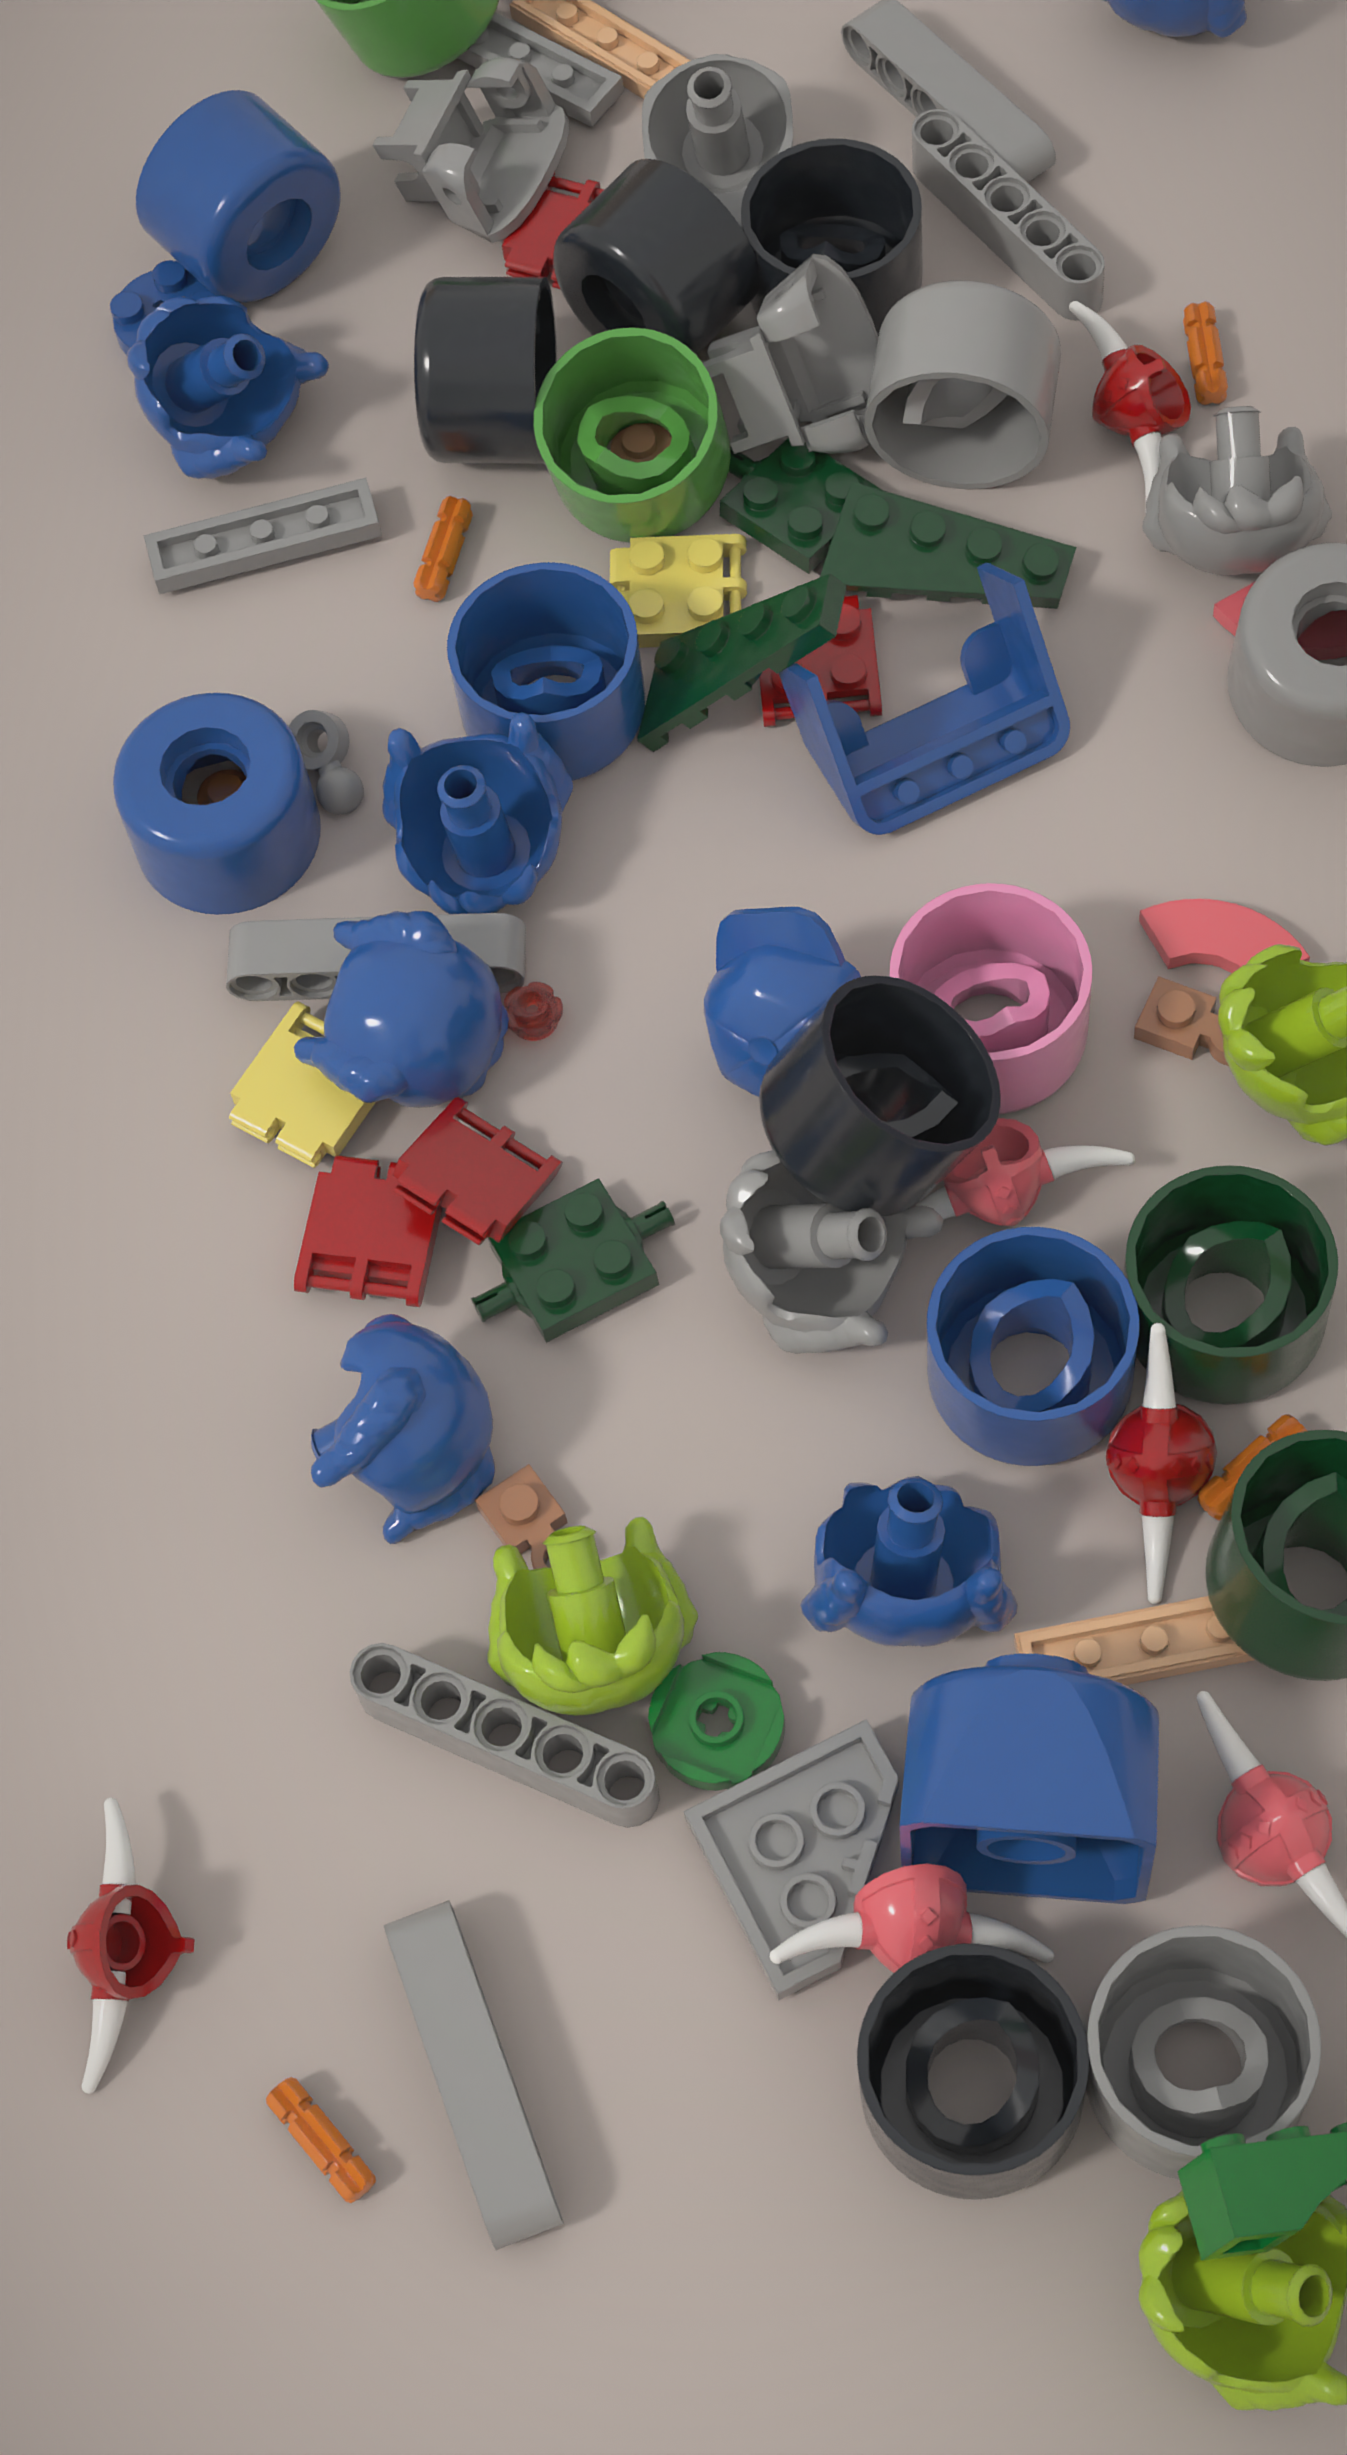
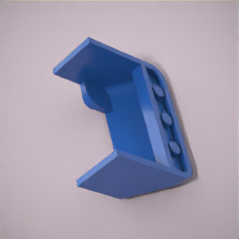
[779,562,1070,835]

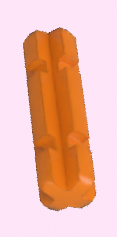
[1183,301,1228,406]
[413,496,473,602]
[1197,1414,1307,1521]
[266,2077,376,2203]

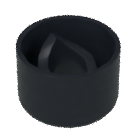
[741,138,922,337]
[553,159,760,355]
[414,277,557,464]
[759,975,1001,1217]
[857,1944,1089,2199]

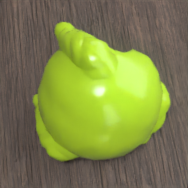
[1218,944,1347,1146]
[488,1517,698,1715]
[1138,2190,1347,2411]

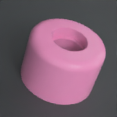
[890,883,1092,1114]

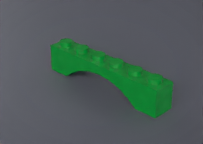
[1177,2122,1347,2261]

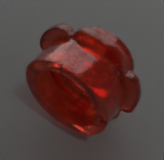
[503,982,563,1041]

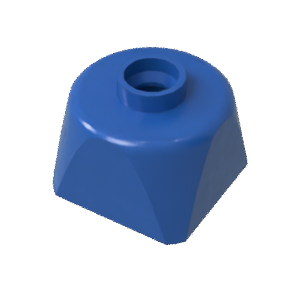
[899,1654,1159,1904]

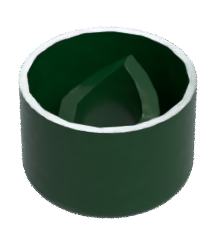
[1123,1165,1338,1405]
[1205,1430,1347,1681]

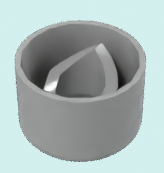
[864,281,1061,489]
[1227,543,1347,767]
[1086,1925,1321,2180]

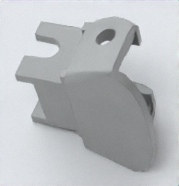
[373,58,570,243]
[703,254,878,454]

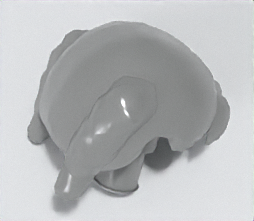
[1142,406,1332,576]
[720,1151,943,1354]

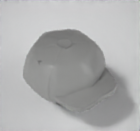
[642,54,793,228]

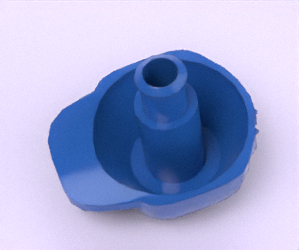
[704,907,861,1097]

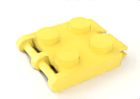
[610,534,747,648]
[229,1001,376,1168]

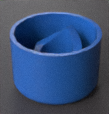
[136,90,341,303]
[447,562,646,781]
[113,693,321,915]
[927,1227,1139,1466]

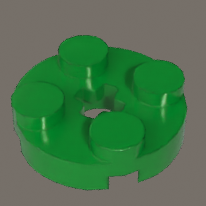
[648,1652,785,1791]

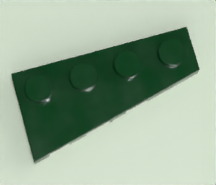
[820,481,1076,609]
[637,573,847,752]

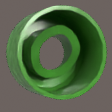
[315,0,499,78]
[534,328,731,543]

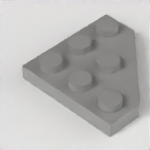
[684,1719,899,2000]

